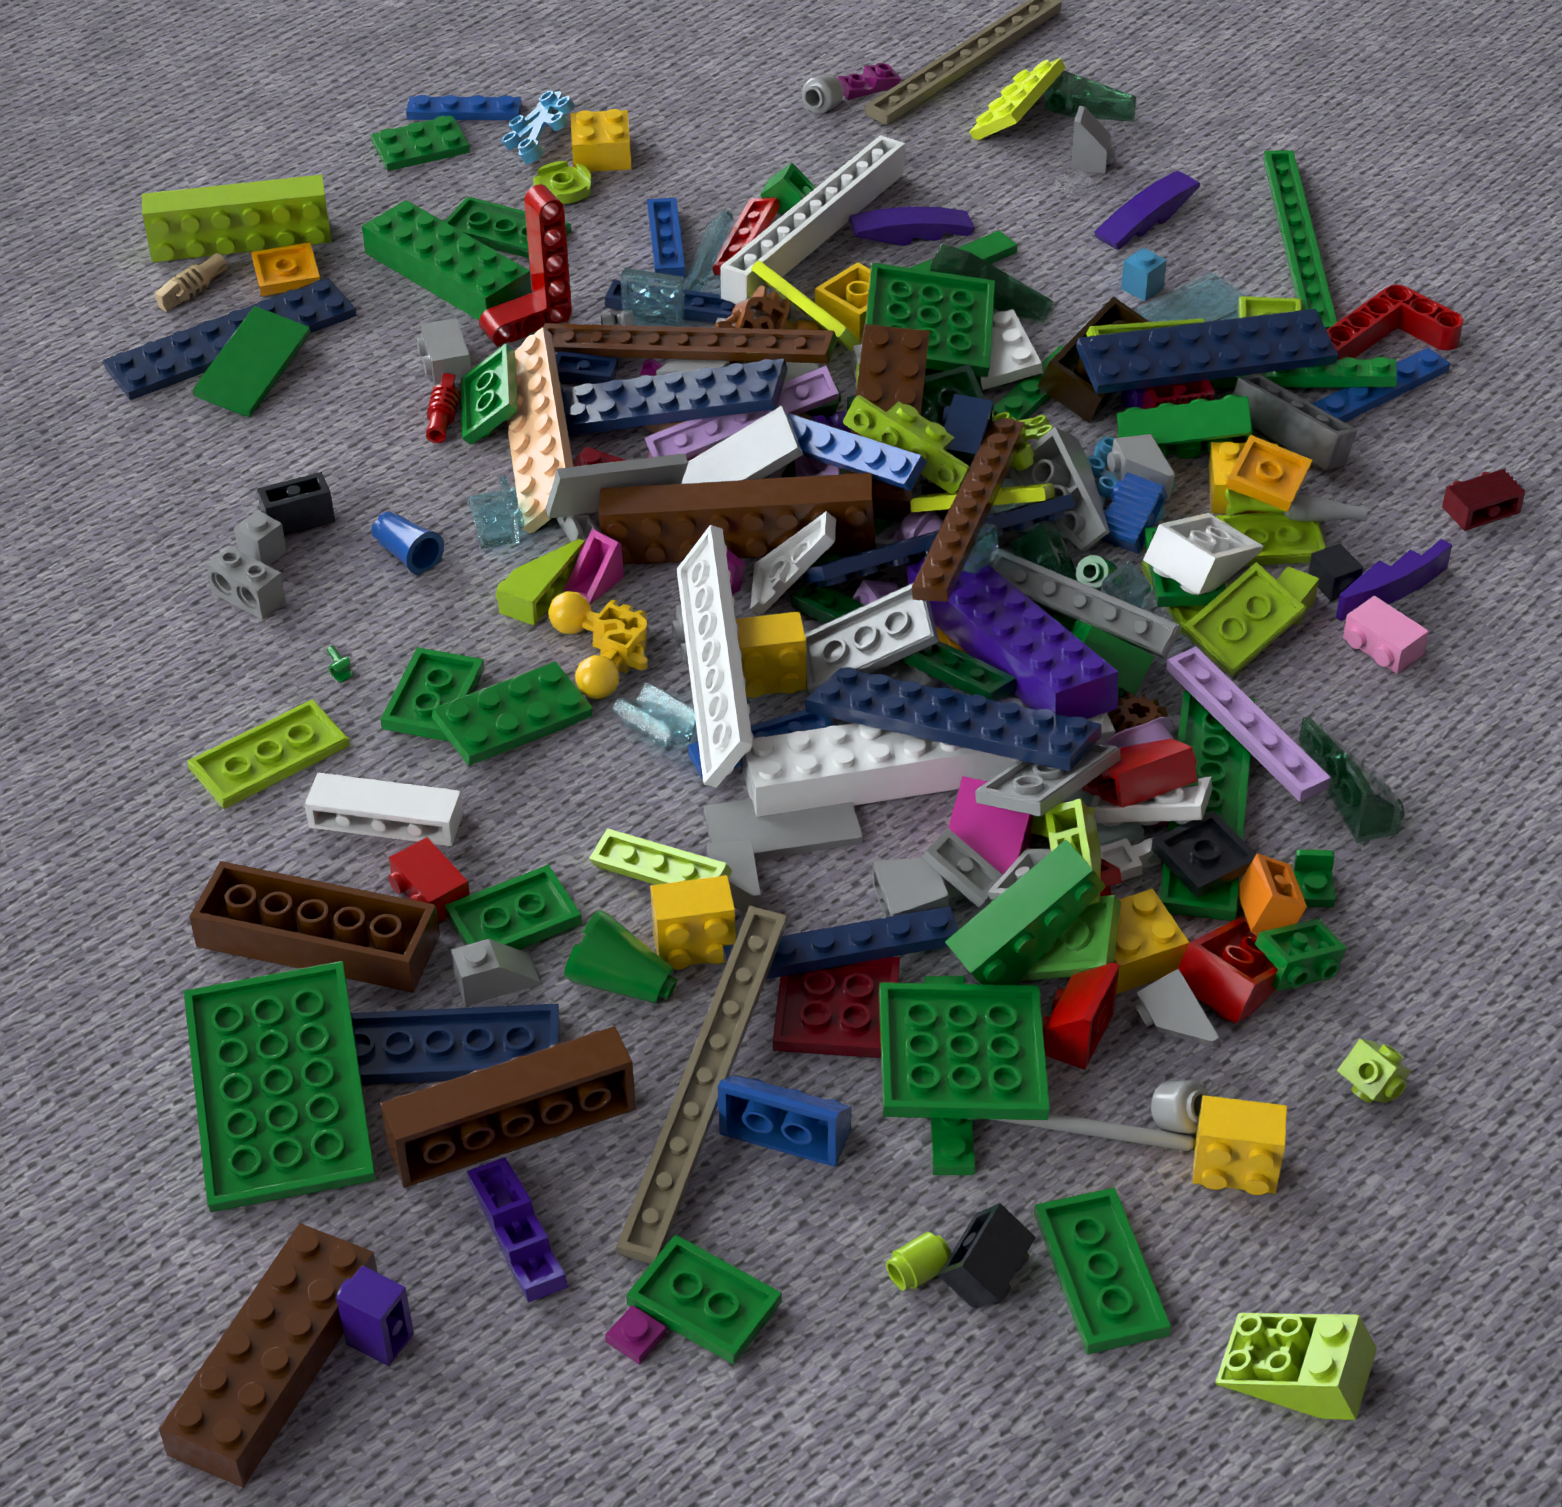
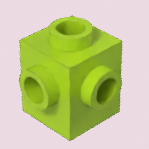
[1337,1038,1412,1104]

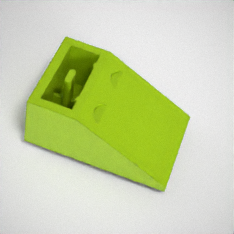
[1215,1313,1377,1420]

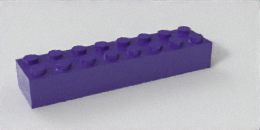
[907,551,1118,719]

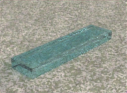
[681,208,733,292]

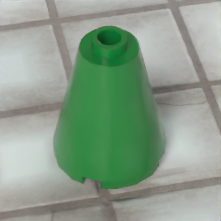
[564,910,678,1004]

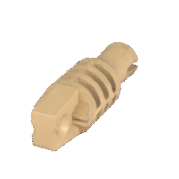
[155,253,228,312]

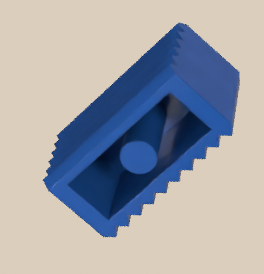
[1102,472,1168,554]

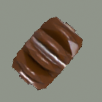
[1108,693,1168,734]

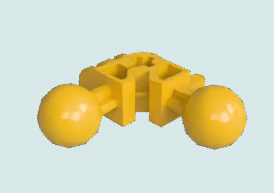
[548,591,648,700]

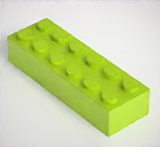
[142,174,332,262]

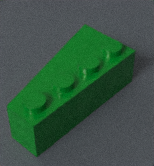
[1117,394,1255,459]
[945,840,1106,985]

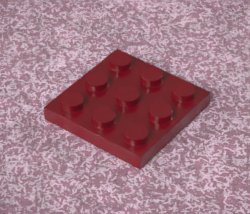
[773,957,900,1058]

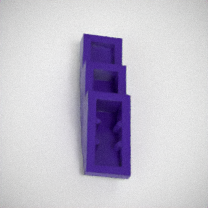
[1094,170,1201,250]
[848,206,975,246]
[1336,539,1452,621]
[466,1157,568,1303]

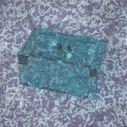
[468,476,524,549]
[612,682,696,747]

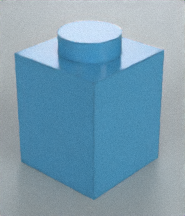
[1121,248,1167,301]

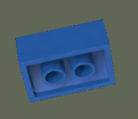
[718,1075,852,1167]

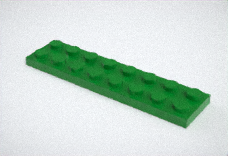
[1159,690,1255,921]

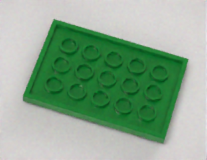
[183,961,376,1213]

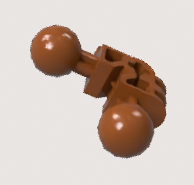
[715,286,822,365]

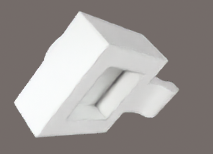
[1100,838,1161,881]

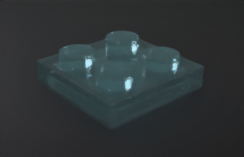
[621,268,685,327]

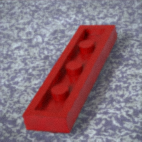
[711,197,780,276]

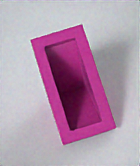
[564,529,624,604]

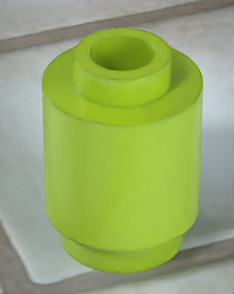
[885,1231,951,1291]

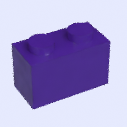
[336,1265,414,1366]

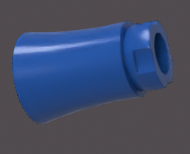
[371,511,444,575]

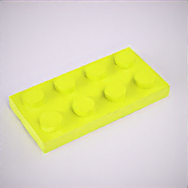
[969,58,1066,140]

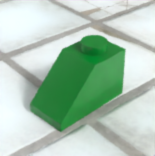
[760,162,816,215]

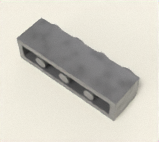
[1233,374,1358,471]

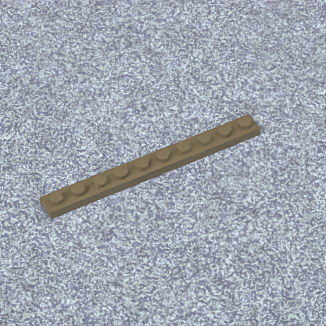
[865,0,1062,125]
[616,905,787,1264]

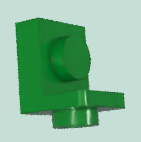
[1293,849,1335,908]

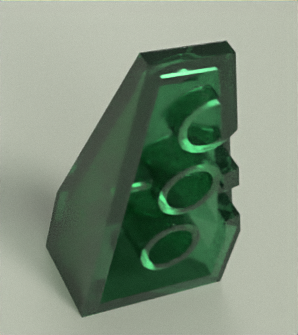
[930,244,1054,323]
[1299,717,1405,843]

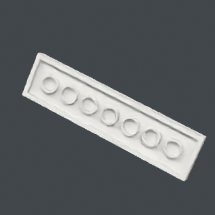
[677,525,754,788]

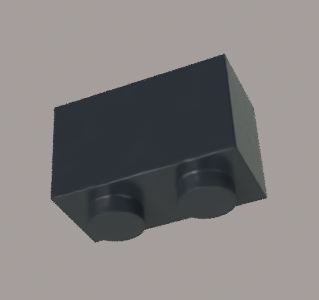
[257,472,335,536]
[938,1203,1036,1309]

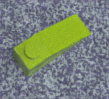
[496,539,585,626]
[1045,798,1101,905]

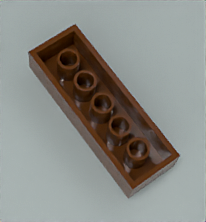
[846,324,930,521]
[189,861,440,993]
[380,1026,636,1188]
[159,1223,378,1488]

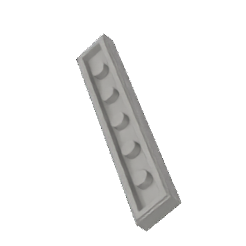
[990,549,1182,659]

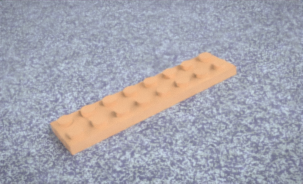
[507,327,573,533]

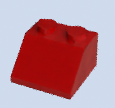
[1042,962,1120,1070]

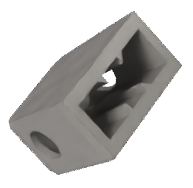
[873,858,965,918]

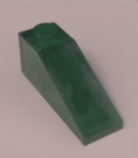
[1044,70,1137,122]
[1010,523,1078,582]

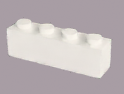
[305,773,463,846]

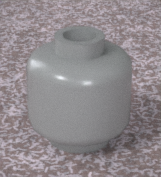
[802,74,843,114]
[1151,1080,1210,1134]

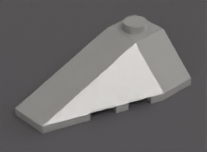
[1008,427,1110,552]

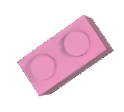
[1343,596,1429,674]

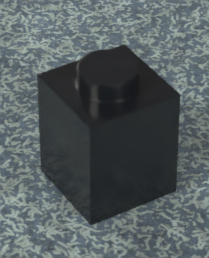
[1308,543,1364,601]

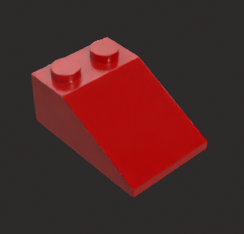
[1177,916,1278,1023]

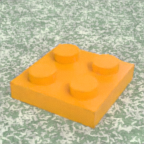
[251,242,320,297]
[1225,435,1313,512]

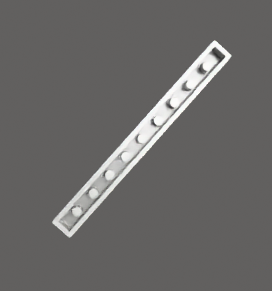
[721,135,905,304]

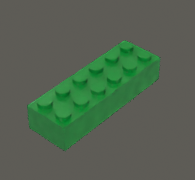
[362,200,532,320]

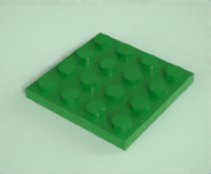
[865,262,995,377]
[879,983,1050,1120]

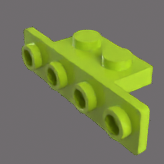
[843,395,970,494]

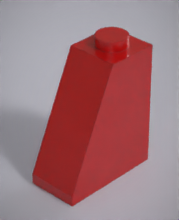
[1082,738,1197,808]

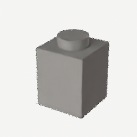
[234,510,287,566]

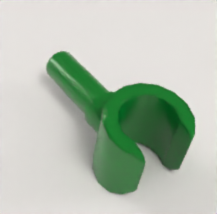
[327,645,354,683]

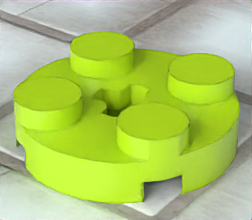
[533,161,592,204]

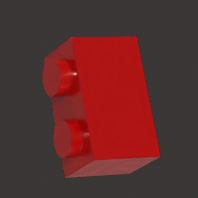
[388,837,470,922]

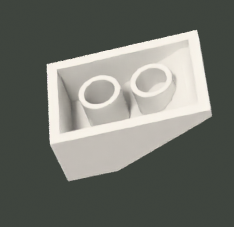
[1143,513,1263,595]

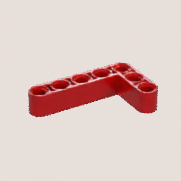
[479,184,572,347]
[1326,284,1464,360]

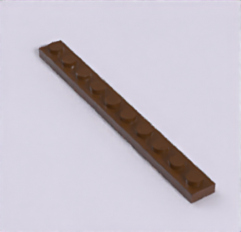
[543,323,837,364]
[912,418,1026,602]

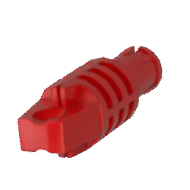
[426,373,461,443]

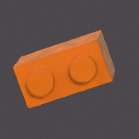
[1238,853,1307,937]

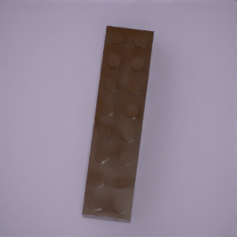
[598,473,876,564]

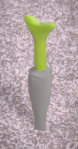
[1225,489,1367,522]

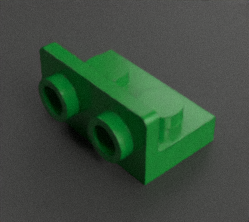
[1255,918,1347,991]

